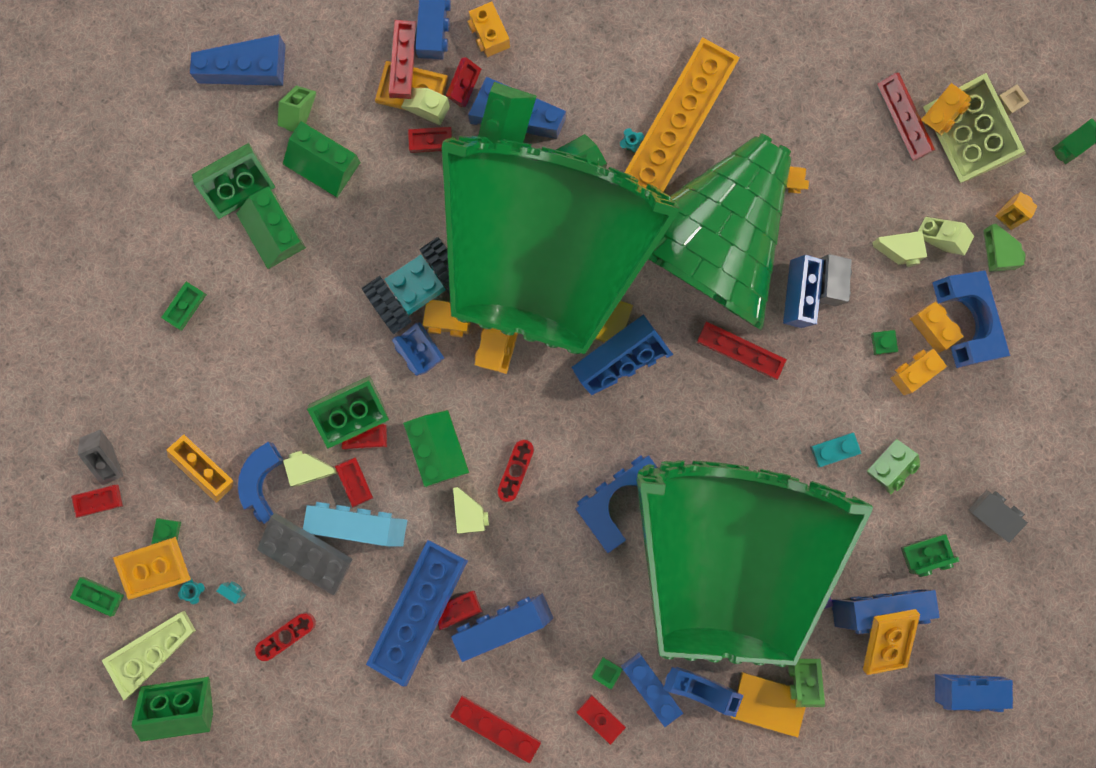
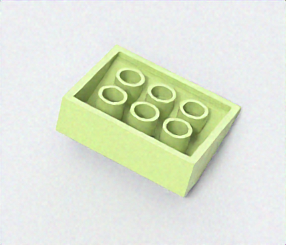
[923,73,1026,183]

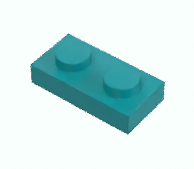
[811,432,862,468]

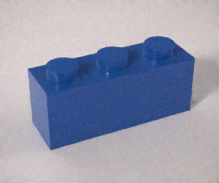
[415,0,451,59]
[783,255,824,328]
[621,652,683,727]

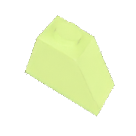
[401,88,450,126]
[872,231,927,267]
[283,451,338,487]
[453,487,489,533]

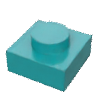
[216,581,247,604]

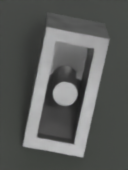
[78,429,123,485]

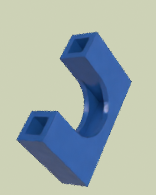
[932,270,1010,368]
[575,455,658,553]

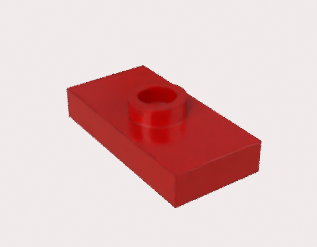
[342,424,387,450]
[335,457,374,508]
[71,485,123,518]
[437,591,482,630]
[576,694,626,745]

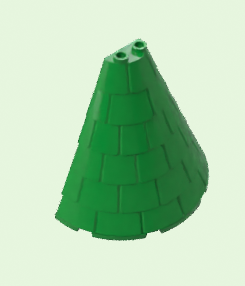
[648,133,792,330]

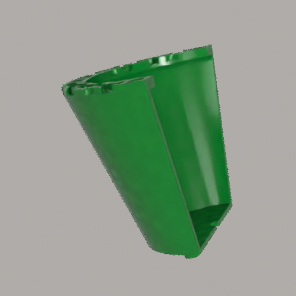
[442,136,679,354]
[637,460,873,667]

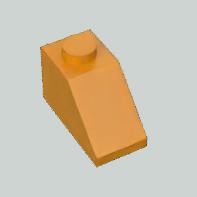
[995,191,1037,230]

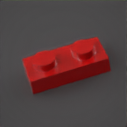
[446,57,482,107]
[408,127,452,153]

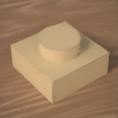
[998,84,1030,116]

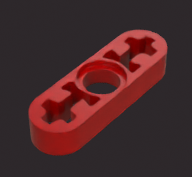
[497,440,534,502]
[255,613,316,661]

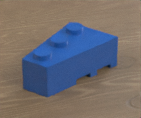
[935,674,1013,712]

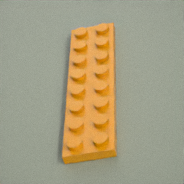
[624,37,740,192]

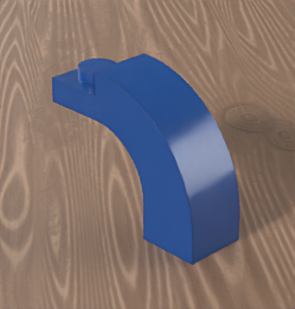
[238,442,284,524]
[663,667,744,717]

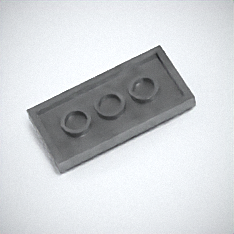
[257,513,353,596]

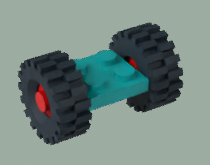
[361,237,450,334]

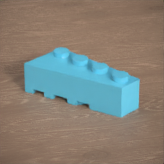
[303,502,407,546]

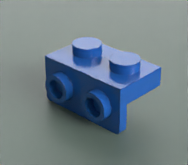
[392,322,445,376]

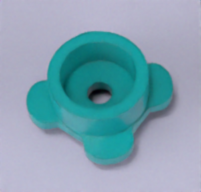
[620,128,644,153]
[178,578,205,605]

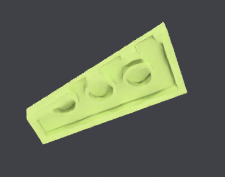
[102,611,196,700]

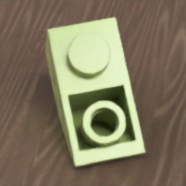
[918,217,974,255]

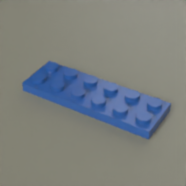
[366,540,468,687]

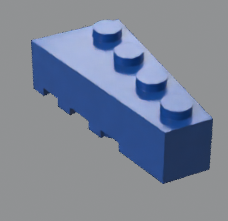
[190,34,285,86]
[468,77,566,139]
[571,314,673,395]
[831,589,940,634]
[451,593,554,662]

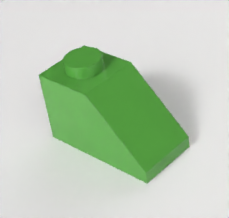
[277,85,316,132]
[984,224,1025,272]

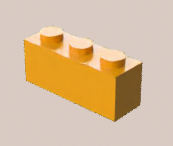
[166,435,233,503]

